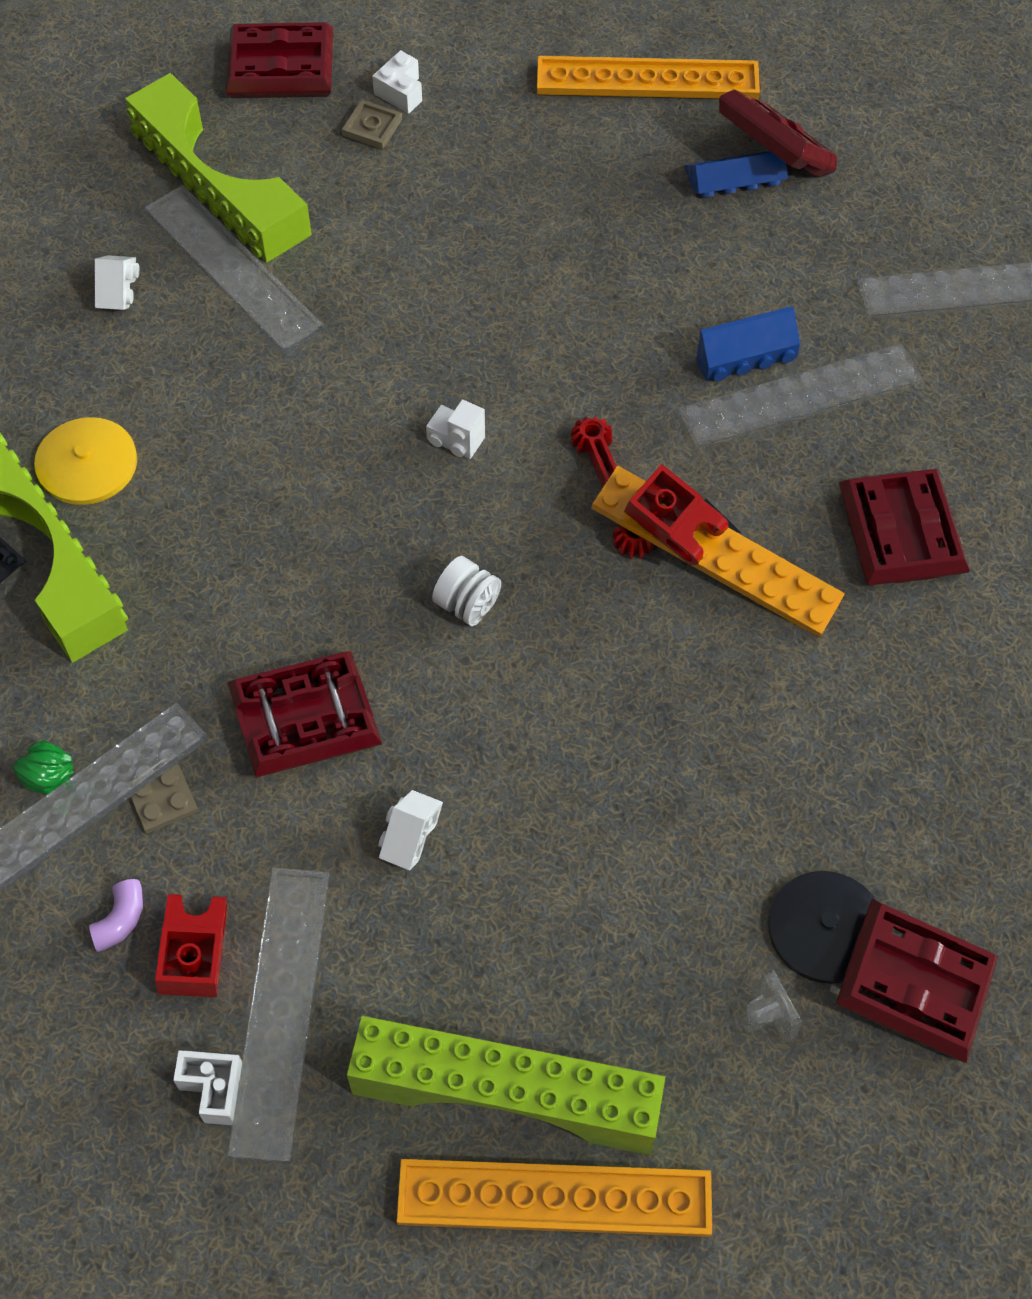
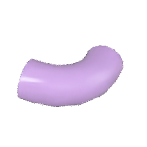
[89,879,143,952]

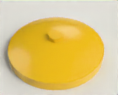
[34,417,137,505]

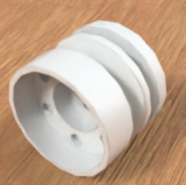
[432,556,501,627]

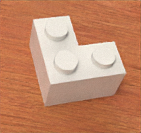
[372,50,422,114]
[95,255,140,310]
[426,399,485,459]
[378,790,443,870]
[173,1050,244,1126]

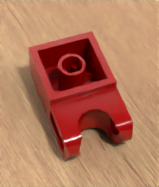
[624,463,728,565]
[155,894,227,997]

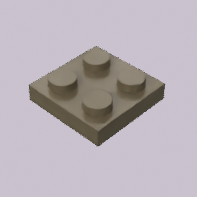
[342,100,402,150]
[126,763,199,834]

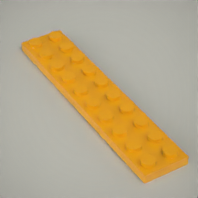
[537,56,760,99]
[591,466,845,637]
[397,1159,712,1237]

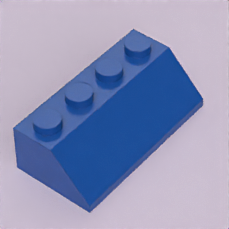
[684,151,788,197]
[696,306,800,381]

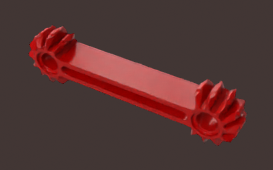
[571,415,654,560]

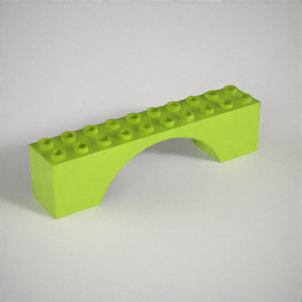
[125,73,312,263]
[0,433,128,663]
[347,1016,666,1155]

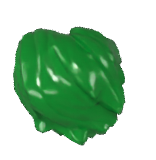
[13,740,73,796]

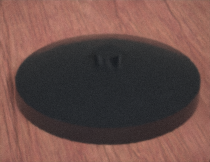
[768,871,876,984]

